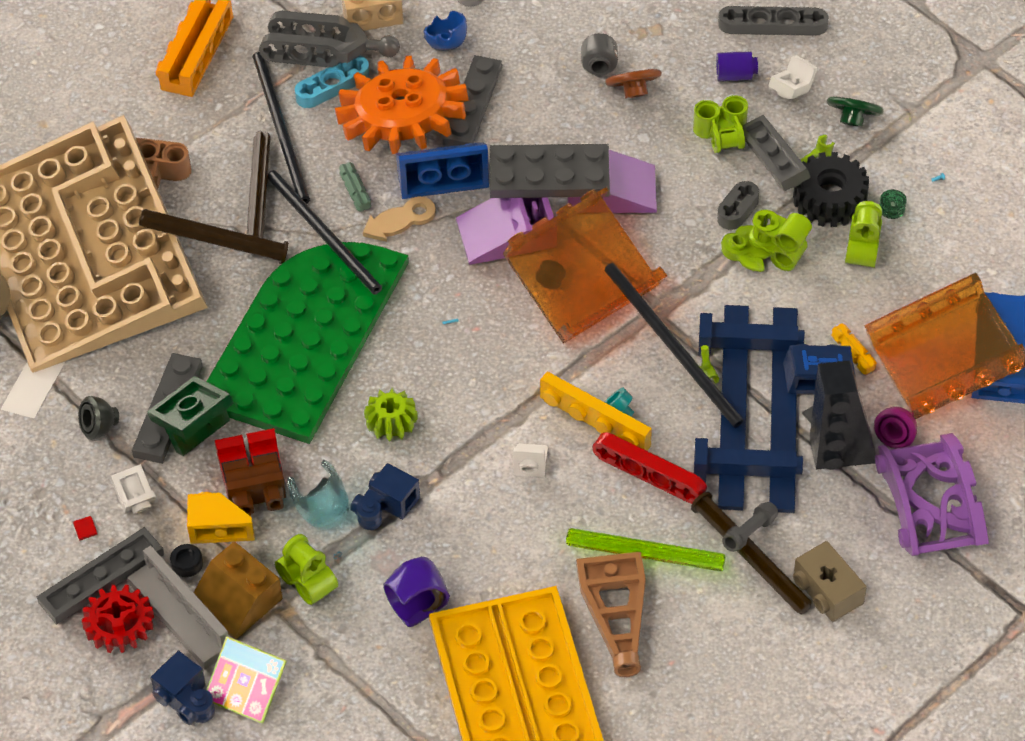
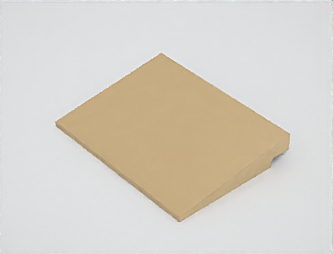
[0,115,208,373]

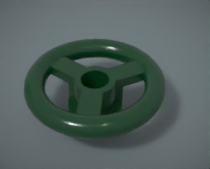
[827,96,884,127]

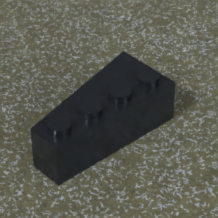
[809,360,876,470]

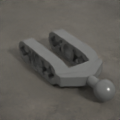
[259,11,400,67]

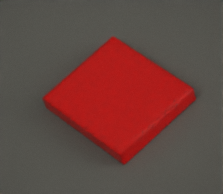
[73,516,98,541]

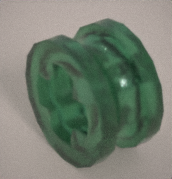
[879,189,907,219]

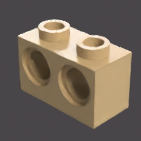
[342,0,403,31]

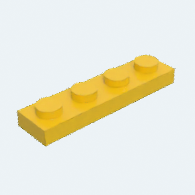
[540,371,652,451]

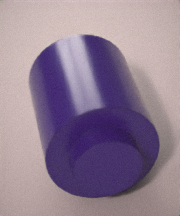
[716,51,758,81]

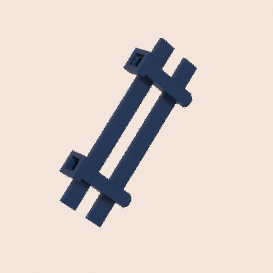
[694,305,805,513]

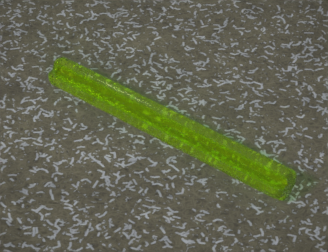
[566,528,726,571]

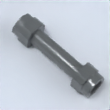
[722,502,778,552]

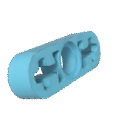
[295,56,370,108]

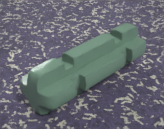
[339,162,371,212]

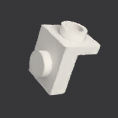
[768,55,817,99]
[110,464,156,514]

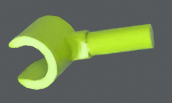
[800,135,835,163]
[699,345,720,384]

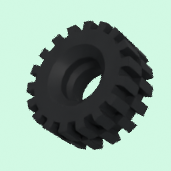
[793,152,869,227]

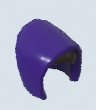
[383,556,450,627]

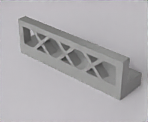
[127,545,229,670]

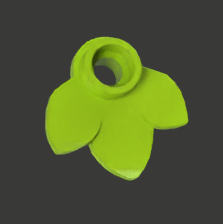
[721,225,771,272]

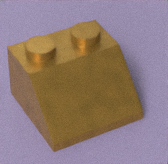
[193,541,283,639]

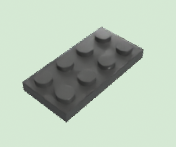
[490,144,610,198]

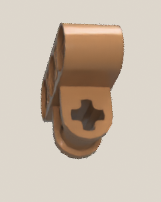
[136,138,192,189]

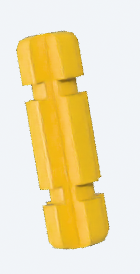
[831,323,877,375]

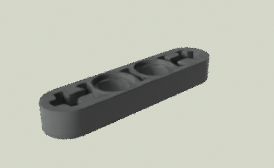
[718,6,829,36]

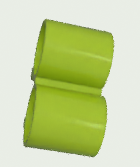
[693,95,748,154]
[845,201,882,268]
[749,210,812,271]
[274,534,339,605]

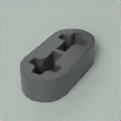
[717,181,759,230]

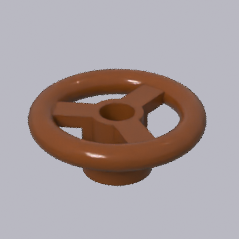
[605,69,662,98]

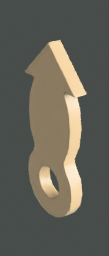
[363,196,436,242]

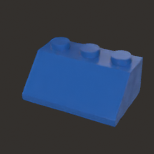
[396,142,489,199]

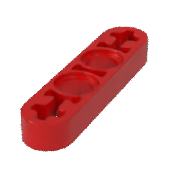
[592,432,707,504]

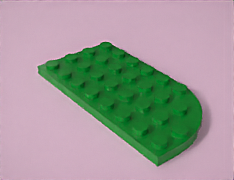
[206,242,409,444]

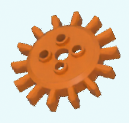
[335,56,469,154]

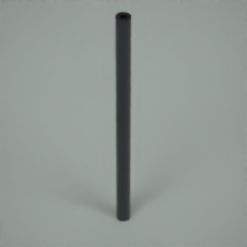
[252,52,310,204]
[268,170,382,295]
[604,263,744,428]

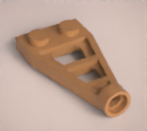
[576,552,646,677]

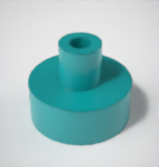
[605,387,634,417]

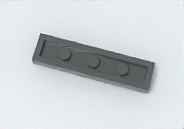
[442,55,502,147]
[742,115,811,192]
[132,353,202,464]
[37,527,164,625]

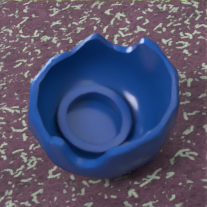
[423,11,467,51]

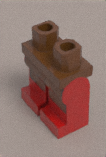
[214,428,287,516]

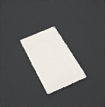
[1,362,65,419]

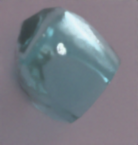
[287,459,349,530]

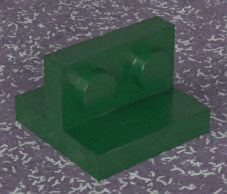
[147,376,234,456]

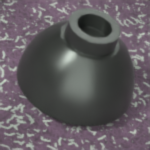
[78,396,119,440]

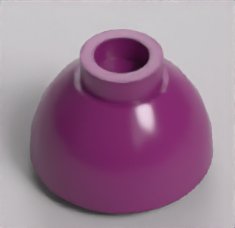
[874,407,917,449]

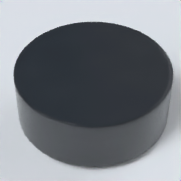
[170,544,203,577]

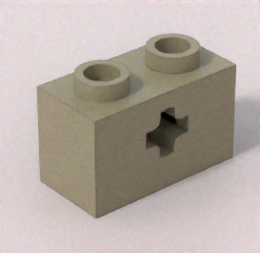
[793,541,867,622]

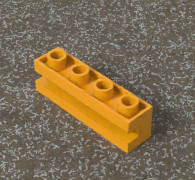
[156,0,233,97]

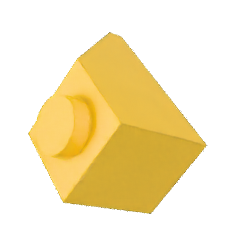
[187,492,255,544]

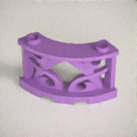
[875,433,989,556]

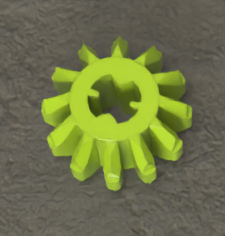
[364,387,418,442]

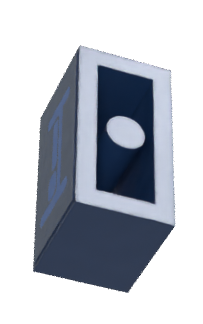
[783,344,856,394]

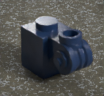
[350,463,420,530]
[150,650,215,725]

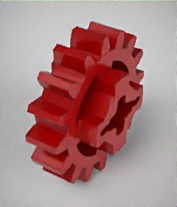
[81,584,154,653]

